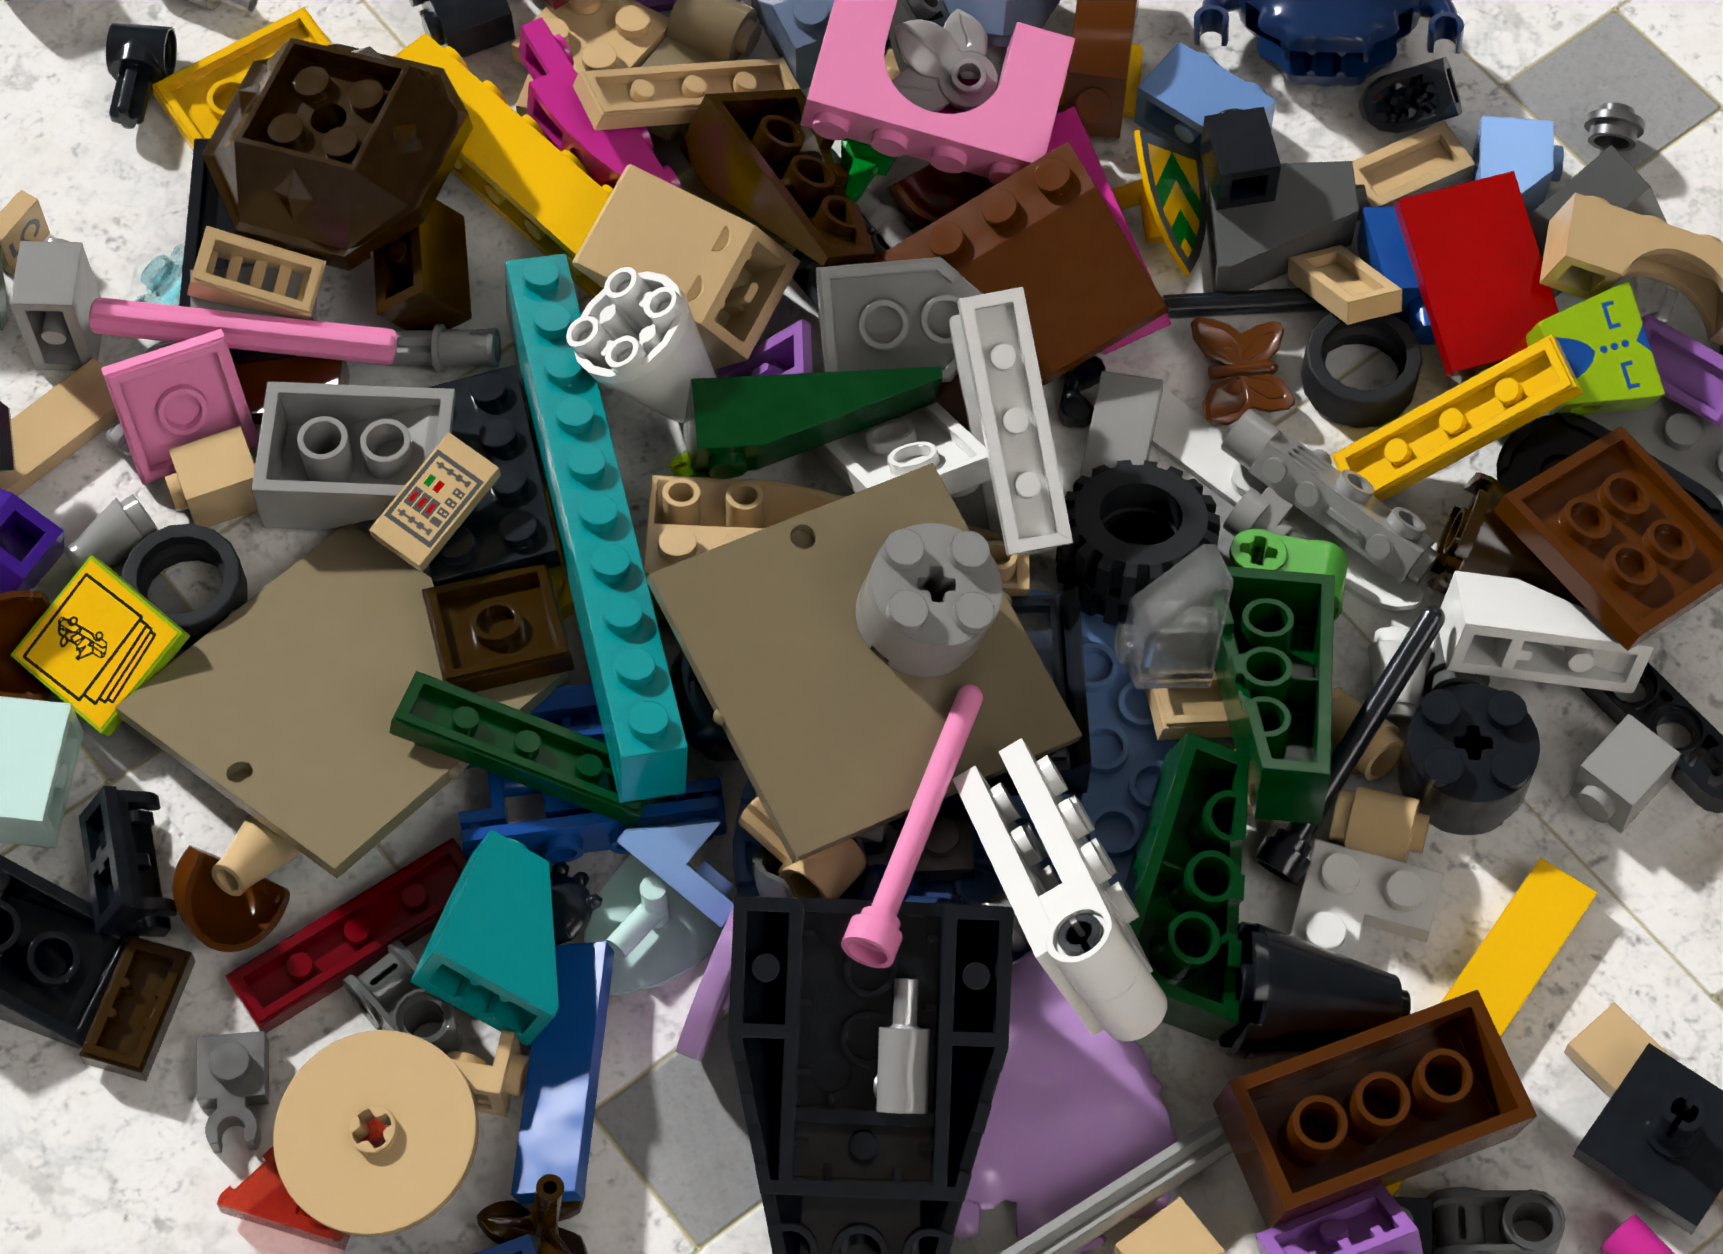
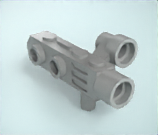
[1221,409,1440,585]

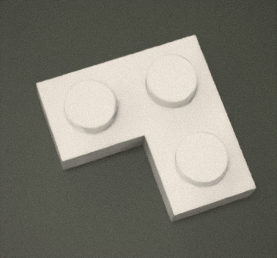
[1290,839,1444,959]

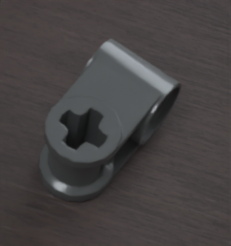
[342,940,462,1055]
[1427,1187,1566,1254]

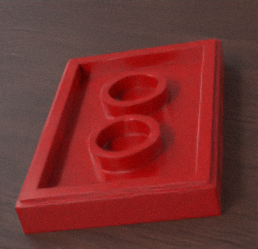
[1394,171,1559,378]

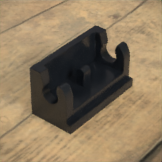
[79,786,178,937]

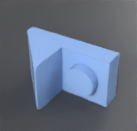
[617,819,735,927]

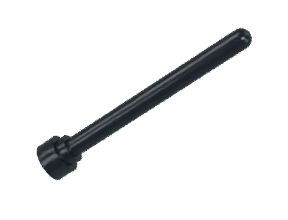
[1252,605,1445,886]

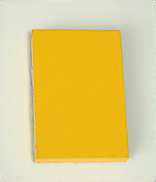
[152,7,332,151]

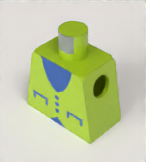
[1526,282,1665,416]

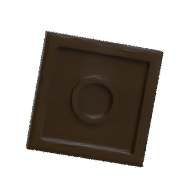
[422,562,575,693]

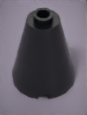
[1218,921,1411,1059]

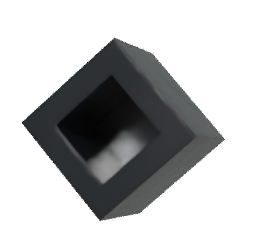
[1200,107,1281,210]

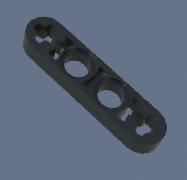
[1579,663,1723,813]

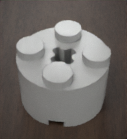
[856,523,1003,677]

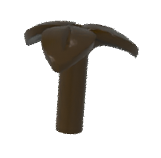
[476,1174,588,1254]

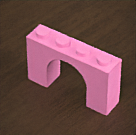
[800,0,1076,185]

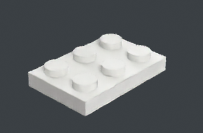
[816,401,992,497]

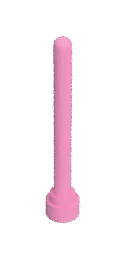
[841,684,983,968]

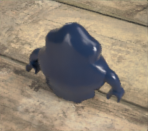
[1194,0,1464,87]

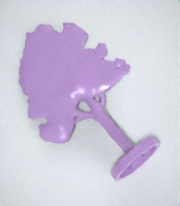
[676,907,1178,1254]

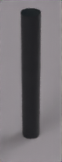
[1162,288,1329,319]

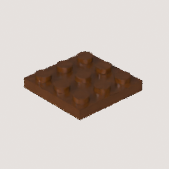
[1493,426,1723,651]

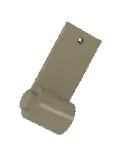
[641,0,762,142]

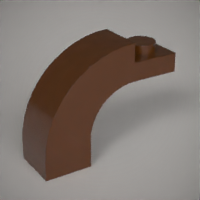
[1063,0,1139,138]

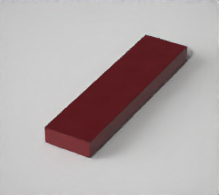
[225,837,467,1033]

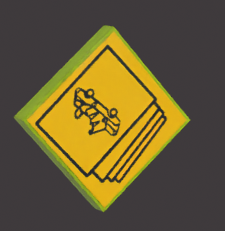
[11,555,190,737]

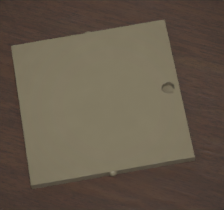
[646,463,1082,863]
[115,524,569,879]

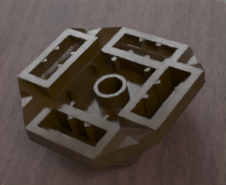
[202,38,473,271]

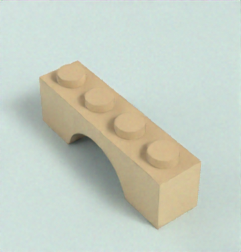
[1539,192,1723,345]

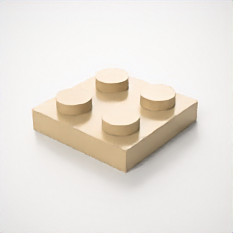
[511,0,669,74]

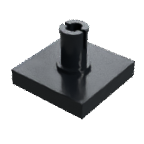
[1573,1043,1723,1235]

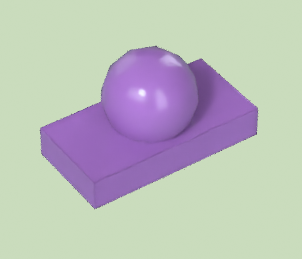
[1642,314,1723,429]

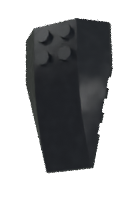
[728,896,1014,1254]

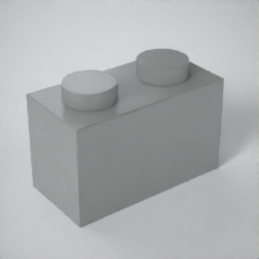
[10,238,102,371]

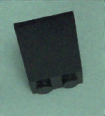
[0,855,139,1049]

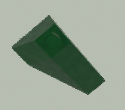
[683,366,943,479]

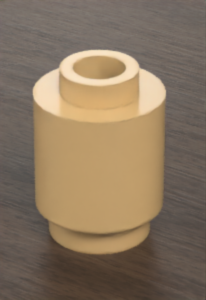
[1329,786,1430,863]

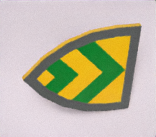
[1112,129,1206,275]

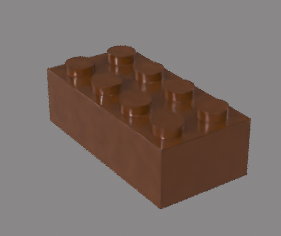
[1212,989,1537,1229]

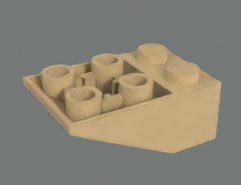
[571,164,801,370]

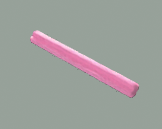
[89,297,398,365]

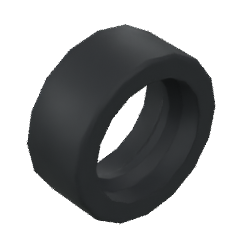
[1301,313,1423,428]
[122,524,248,650]

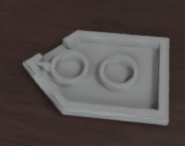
[816,257,983,382]

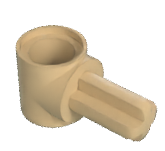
[738,797,866,899]

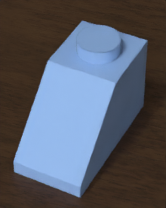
[1473,116,1564,215]

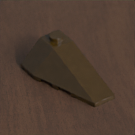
[680,89,876,267]

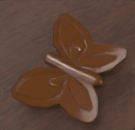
[1191,317,1295,425]

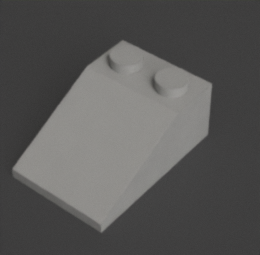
[252,381,456,530]

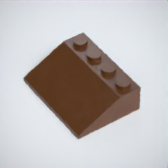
[866,142,1169,431]

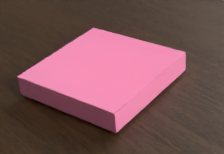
[101,329,259,485]

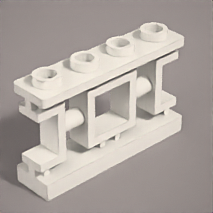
[949,287,1073,557]

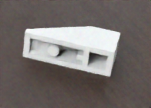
[1439,571,1654,694]

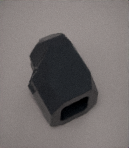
[1358,57,1462,134]

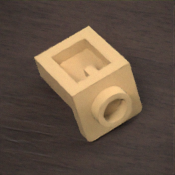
[447,1030,529,1117]

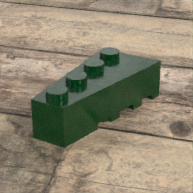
[1199,564,1335,825]
[1124,732,1249,1042]

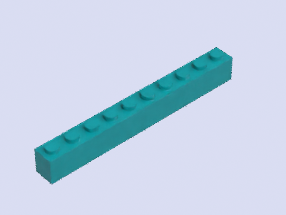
[505,254,688,803]

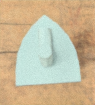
[583,854,726,995]

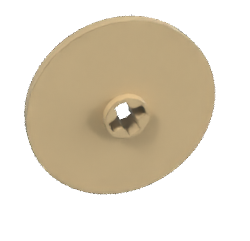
[273,1030,479,1237]

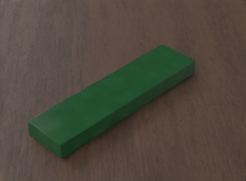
[389,671,649,828]

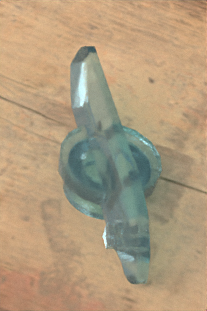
[135,242,185,305]

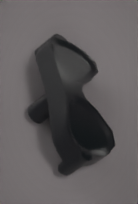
[1058,356,1106,428]

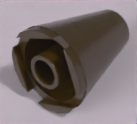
[1428,472,1586,609]

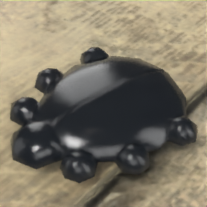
[550,861,603,945]

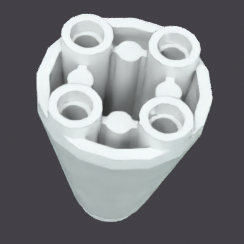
[566,267,717,424]

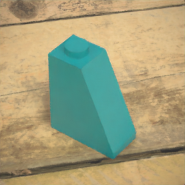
[410,829,559,1046]

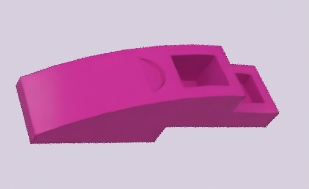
[519,17,682,189]

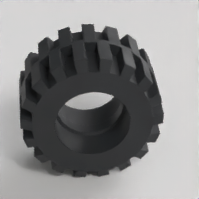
[1055,460,1220,629]

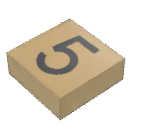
[0,190,50,275]

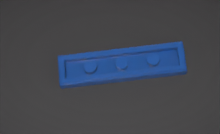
[511,941,615,1204]

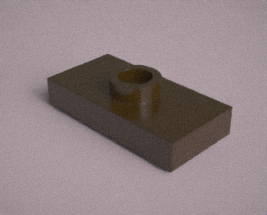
[79,935,196,1082]

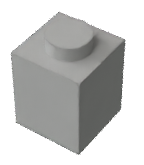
[1570,714,1681,833]

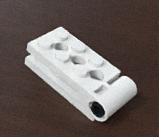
[952,738,1167,1041]

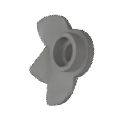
[892,9,998,112]

